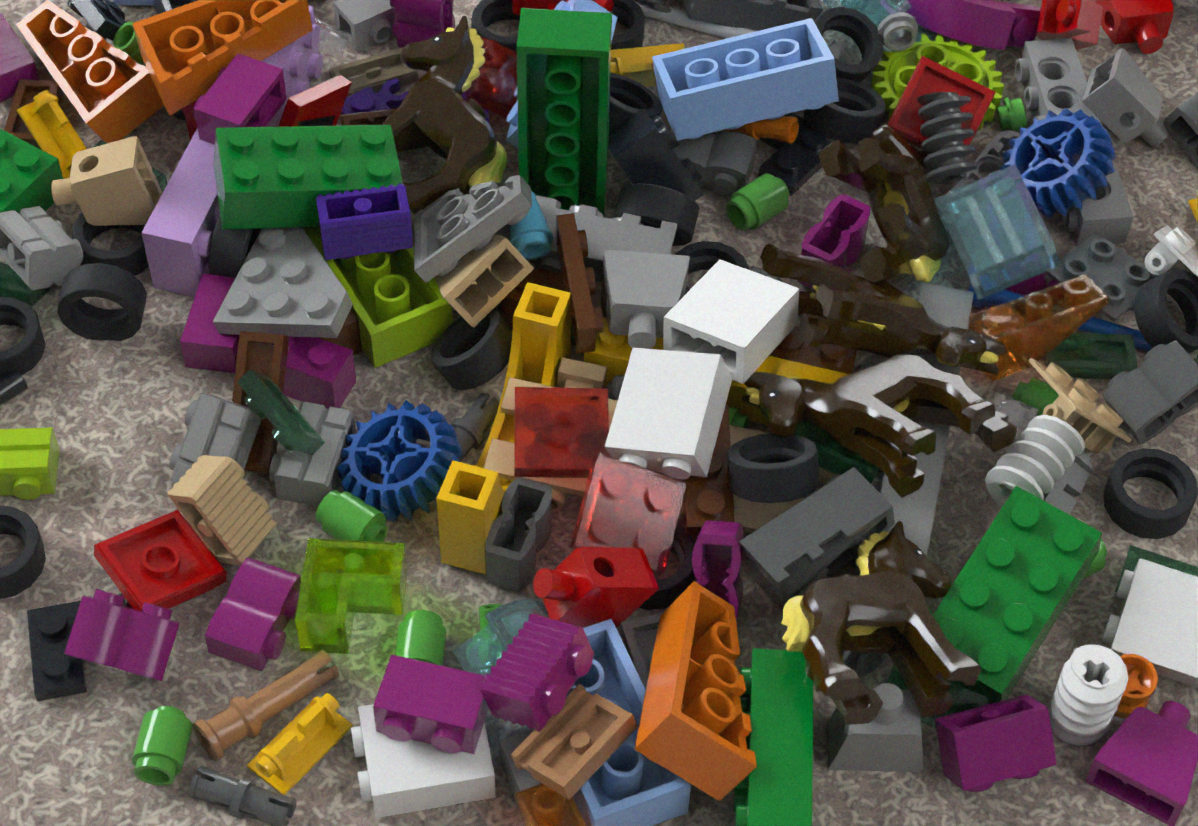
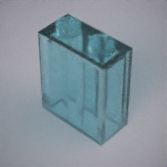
[934,164,1060,300]

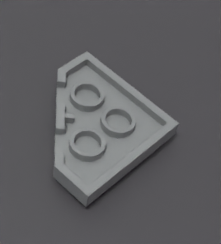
[414,175,532,283]
[213,227,353,338]

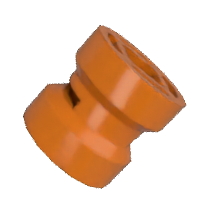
[1114,654,1158,718]

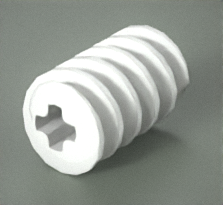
[985,415,1085,507]
[1048,645,1128,746]

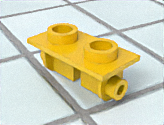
[610,43,685,87]
[17,90,87,179]
[247,693,353,796]

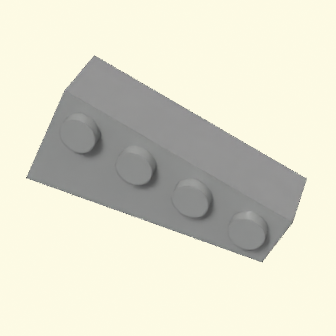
[494,195,677,282]

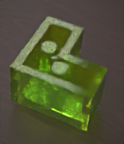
[295,538,408,654]

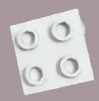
[1145,225,1198,276]

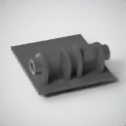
[1045,233,1158,322]

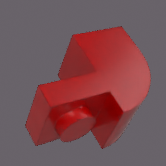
[1037,0,1103,50]

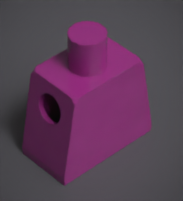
[1085,701,1198,826]

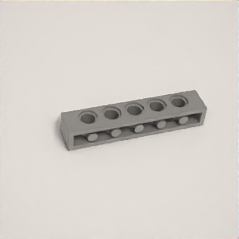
[1015,38,1134,247]

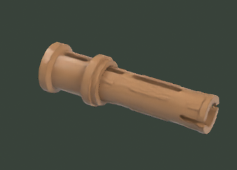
[192,650,339,762]

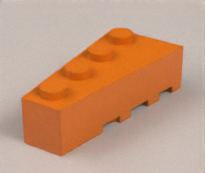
[16,0,164,143]
[132,0,313,116]
[635,581,757,801]

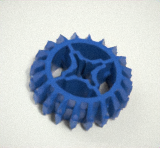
[999,107,1116,219]
[337,400,463,523]

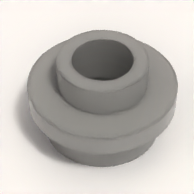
[878,12,918,51]

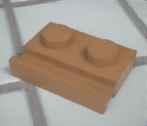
[511,684,638,800]

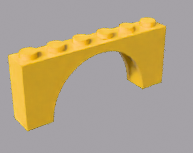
[436,282,571,575]

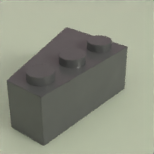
[682,0,823,31]
[739,467,895,611]

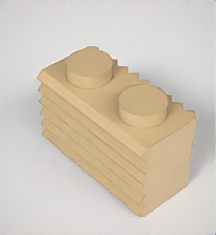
[167,455,277,566]

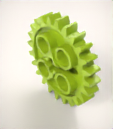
[871,34,1004,131]

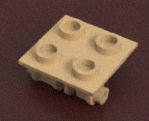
[1028,358,1132,453]

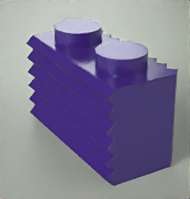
[316,183,413,260]

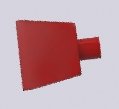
[1095,0,1174,54]
[533,546,659,628]

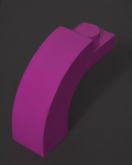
[896,0,1040,50]

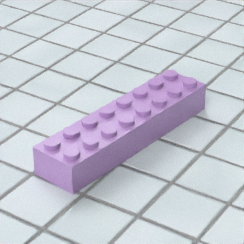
[142,6,323,297]

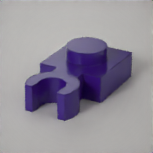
[340,79,409,115]

